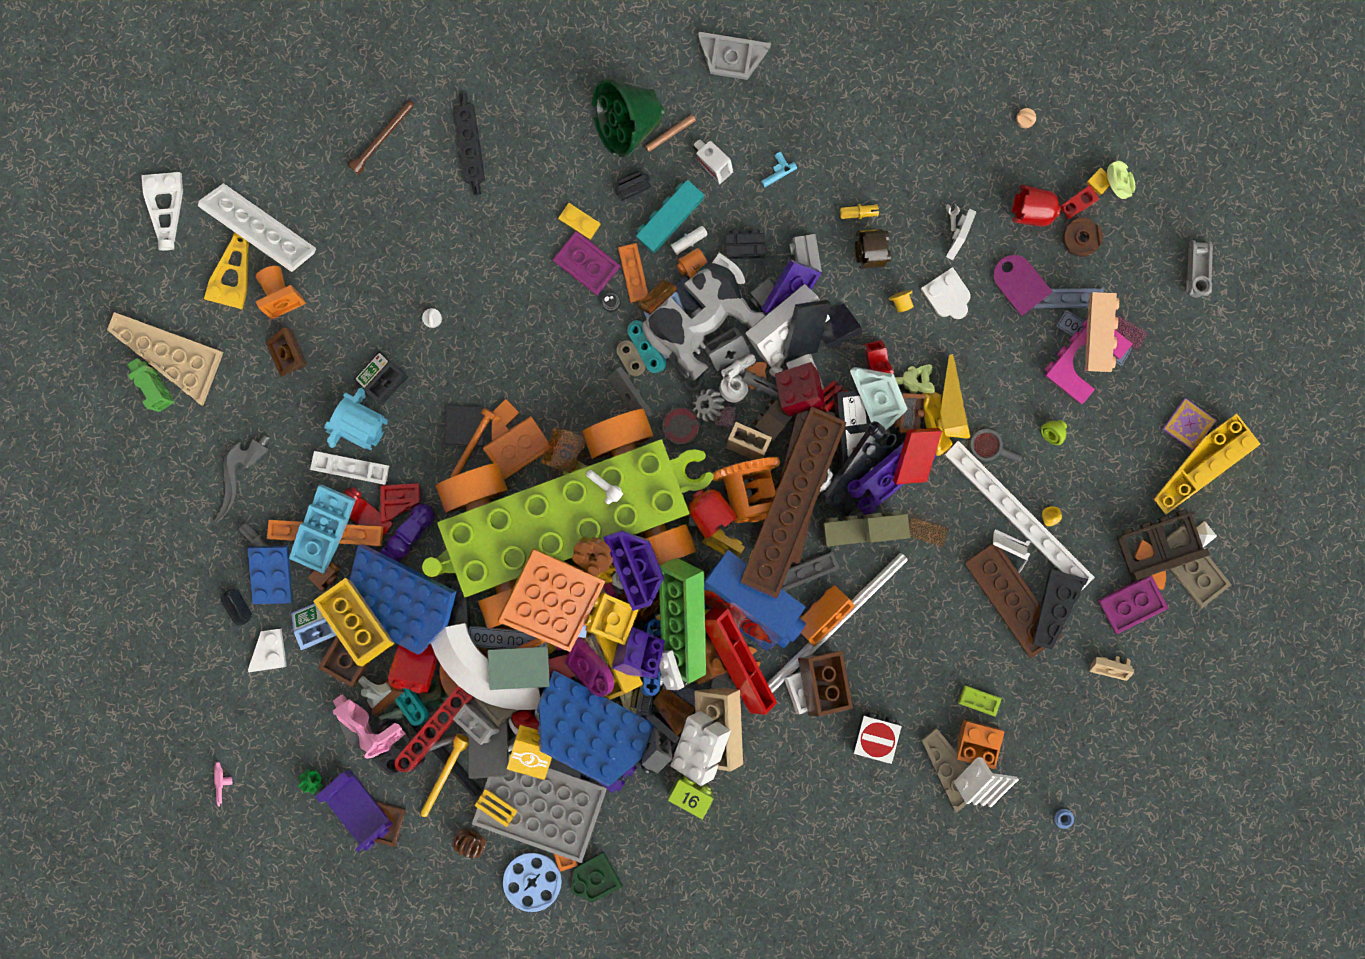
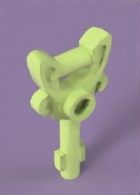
[895,364,935,394]

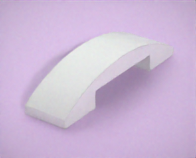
[310,451,389,485]

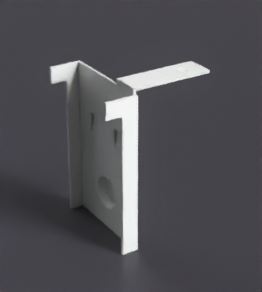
[993,529,1030,573]

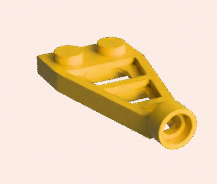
[204,232,249,309]

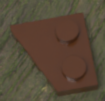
[653,686,695,736]

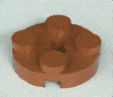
[572,537,613,576]

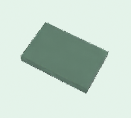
[488,647,550,690]

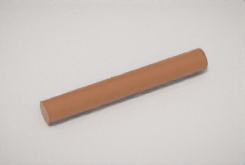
[645,114,696,152]

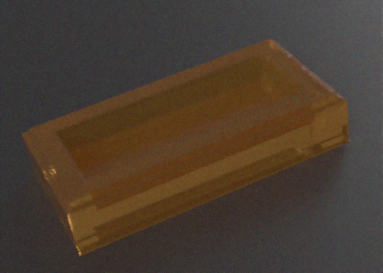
[638,280,678,314]
[909,517,948,547]

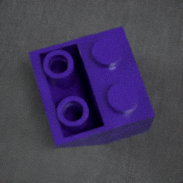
[612,627,665,678]

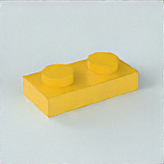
[558,203,601,240]

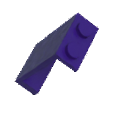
[315,770,393,852]

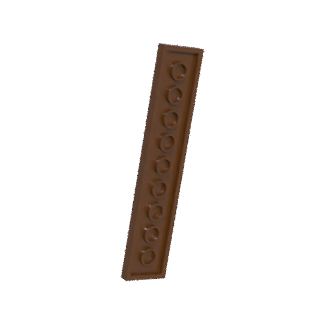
[739,406,847,599]

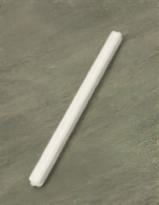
[767,553,907,692]

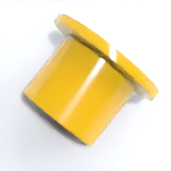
[888,290,914,313]

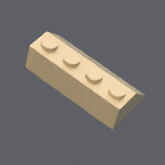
[695,687,743,772]

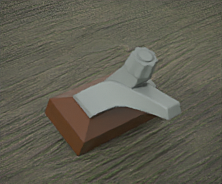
[358,676,404,715]

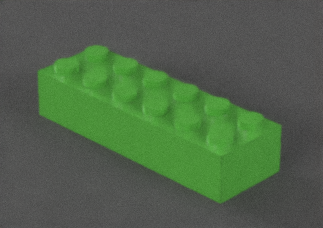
[659,558,706,683]

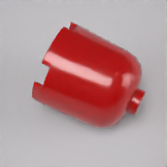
[1012,184,1061,227]
[688,489,737,539]

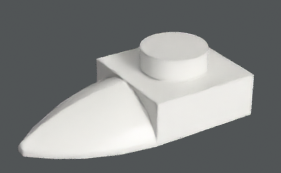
[712,253,745,284]

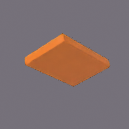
[483,416,552,480]

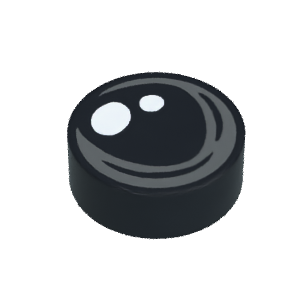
[602,292,621,312]

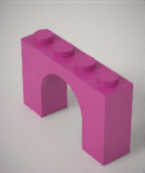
[1044,317,1132,404]

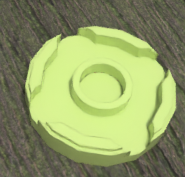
[1107,161,1135,199]

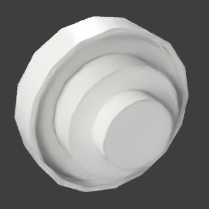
[719,375,748,402]

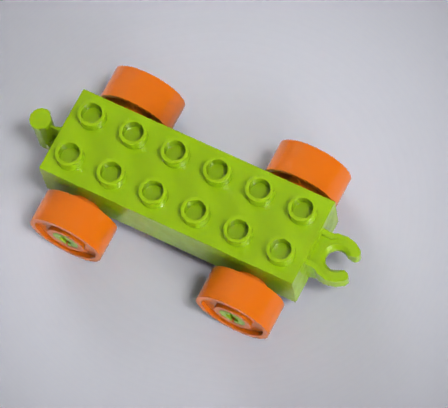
[422,409,714,629]

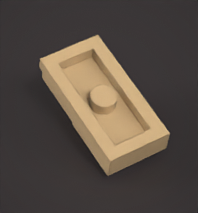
[1090,656,1134,681]

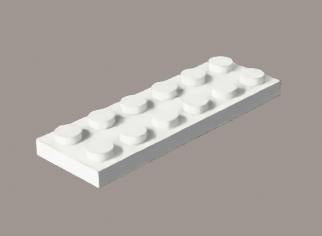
[198,183,316,272]

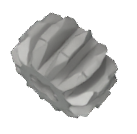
[692,389,725,422]

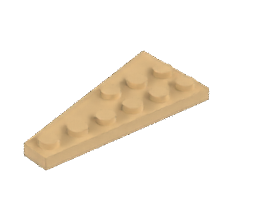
[107,312,224,406]

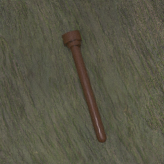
[347,101,414,175]

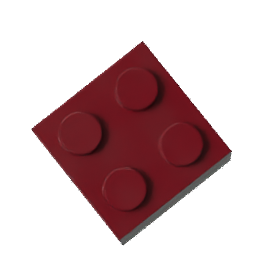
[775,362,825,416]

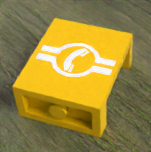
[507,725,552,780]

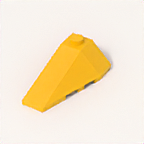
[938,354,970,438]

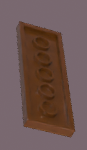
[964,543,1063,658]

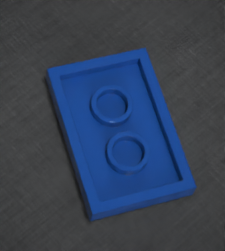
[248,545,293,604]

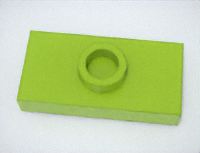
[958,685,1002,717]

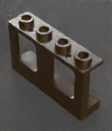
[1116,509,1210,580]

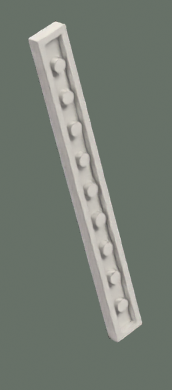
[944,441,1095,590]

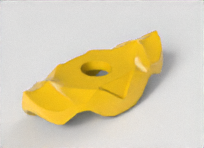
[922,392,952,456]

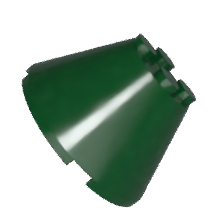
[592,79,665,157]

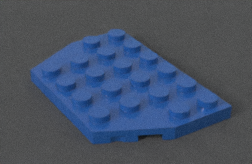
[350,544,457,654]
[537,670,654,786]

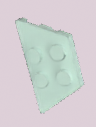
[850,367,907,432]

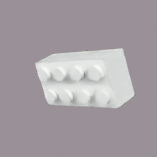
[745,284,830,367]

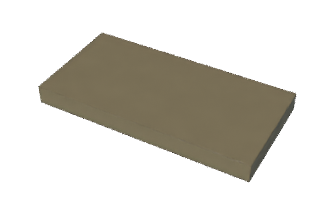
[1166,524,1232,608]

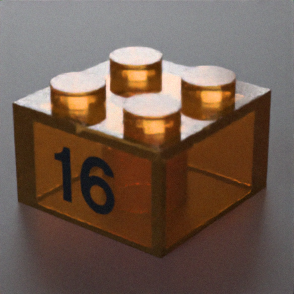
[540,427,585,473]

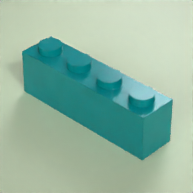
[636,180,705,254]

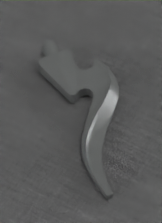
[214,434,270,523]

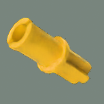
[840,204,879,220]

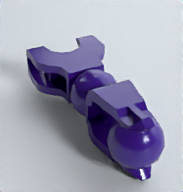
[380,504,435,563]

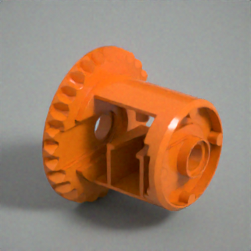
[712,457,780,523]

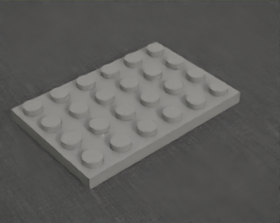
[472,753,607,863]

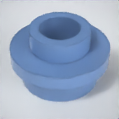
[1054,809,1074,829]

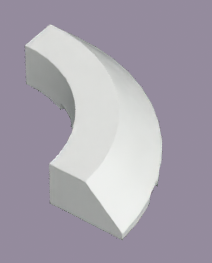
[431,623,541,710]

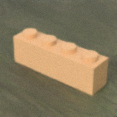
[1085,292,1119,372]

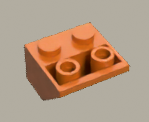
[957,719,1004,769]

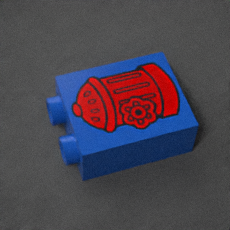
[704,550,806,651]

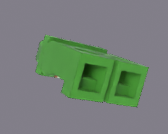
[127,359,175,412]

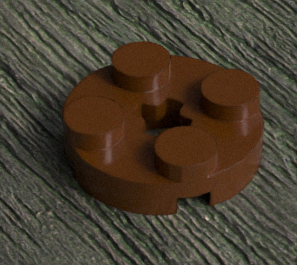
[1063,218,1103,257]

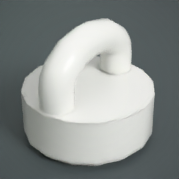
[422,308,442,328]

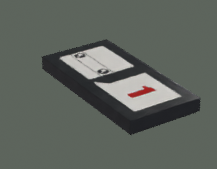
[833,390,871,469]

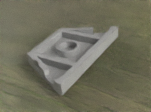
[698,32,771,80]

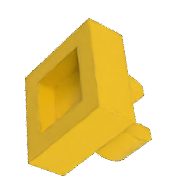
[1086,168,1110,196]

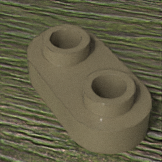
[617,340,645,377]

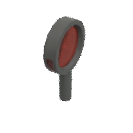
[969,429,1023,463]

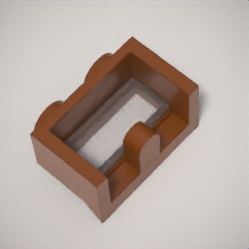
[894,393,926,432]

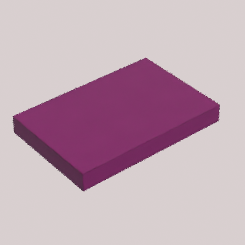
[553,231,621,296]
[1098,575,1169,635]

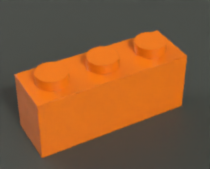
[799,585,855,646]

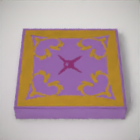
[1162,398,1217,451]

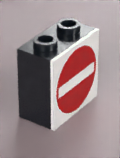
[852,712,902,764]

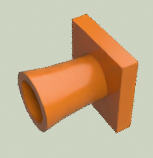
[256,266,306,320]

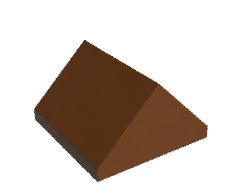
[266,327,308,377]

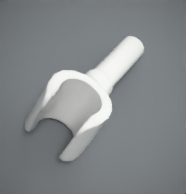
[946,204,960,231]

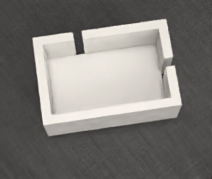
[671,711,731,786]

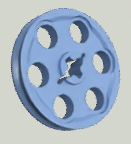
[503,853,561,912]

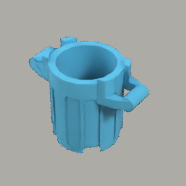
[325,388,388,450]

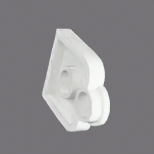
[921,267,970,319]

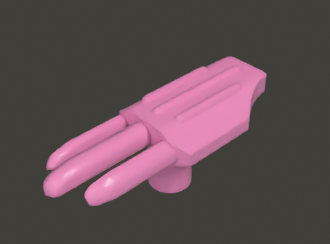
[214,762,232,806]

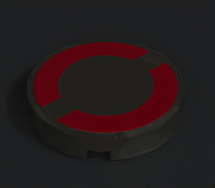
[662,407,700,445]

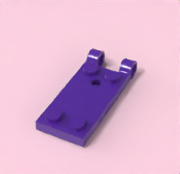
[847,443,937,515]

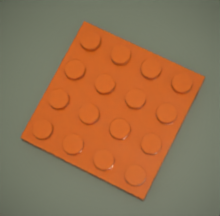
[498,548,605,652]

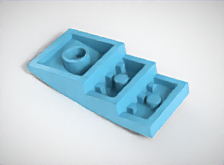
[289,484,356,574]

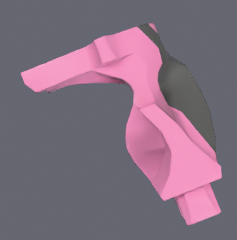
[333,694,406,758]

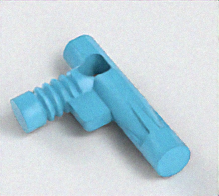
[761,152,797,188]

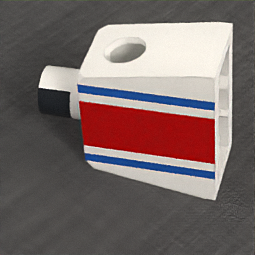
[693,140,733,185]

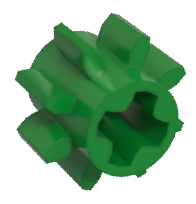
[297,769,323,795]

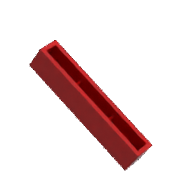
[705,608,777,715]

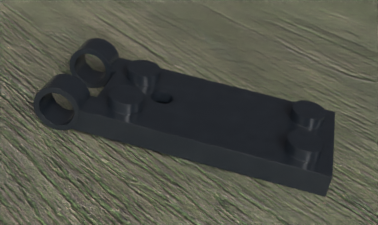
[821,421,902,516]

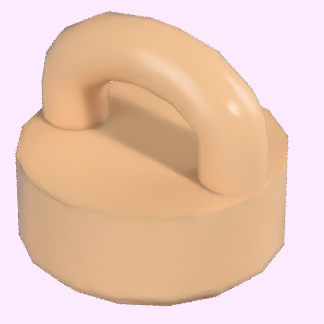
[1016,108,1036,128]

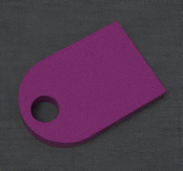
[994,255,1053,317]
[565,637,614,697]

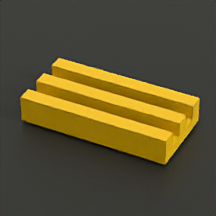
[474,789,518,827]

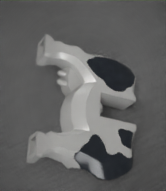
[642,263,765,381]

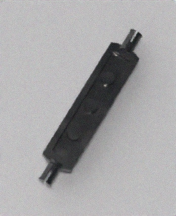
[454,93,485,195]

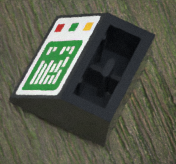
[354,351,408,405]

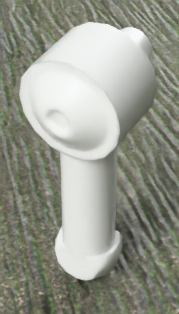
[586,470,623,505]

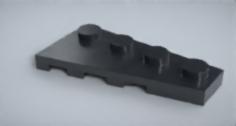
[1032,569,1088,649]

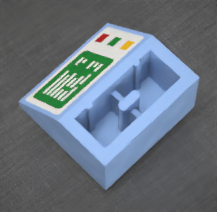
[291,603,337,650]

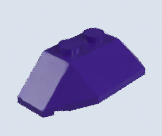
[603,530,664,611]

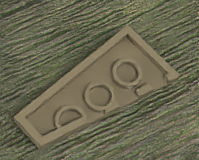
[921,727,968,813]

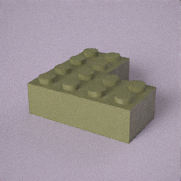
[821,511,910,546]

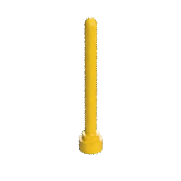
[420,734,469,817]

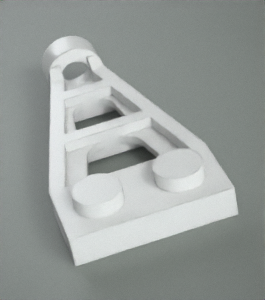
[142,172,183,251]

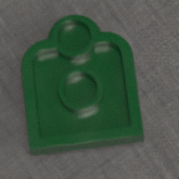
[570,851,623,902]

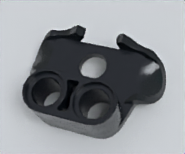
[371,718,425,775]

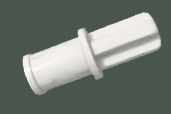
[671,226,708,255]
[721,353,756,381]

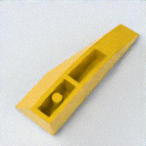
[1154,414,1260,514]

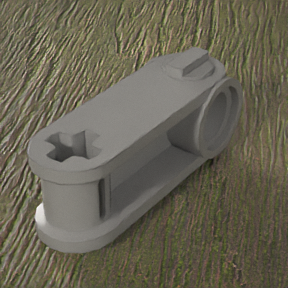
[1185,240,1213,298]

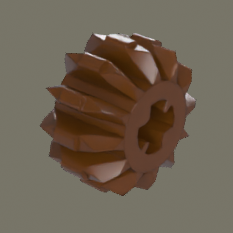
[452,829,487,859]

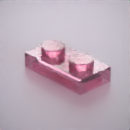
[1115,314,1148,350]

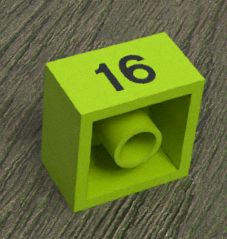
[668,774,714,820]

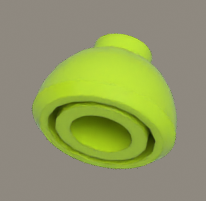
[1041,420,1067,445]

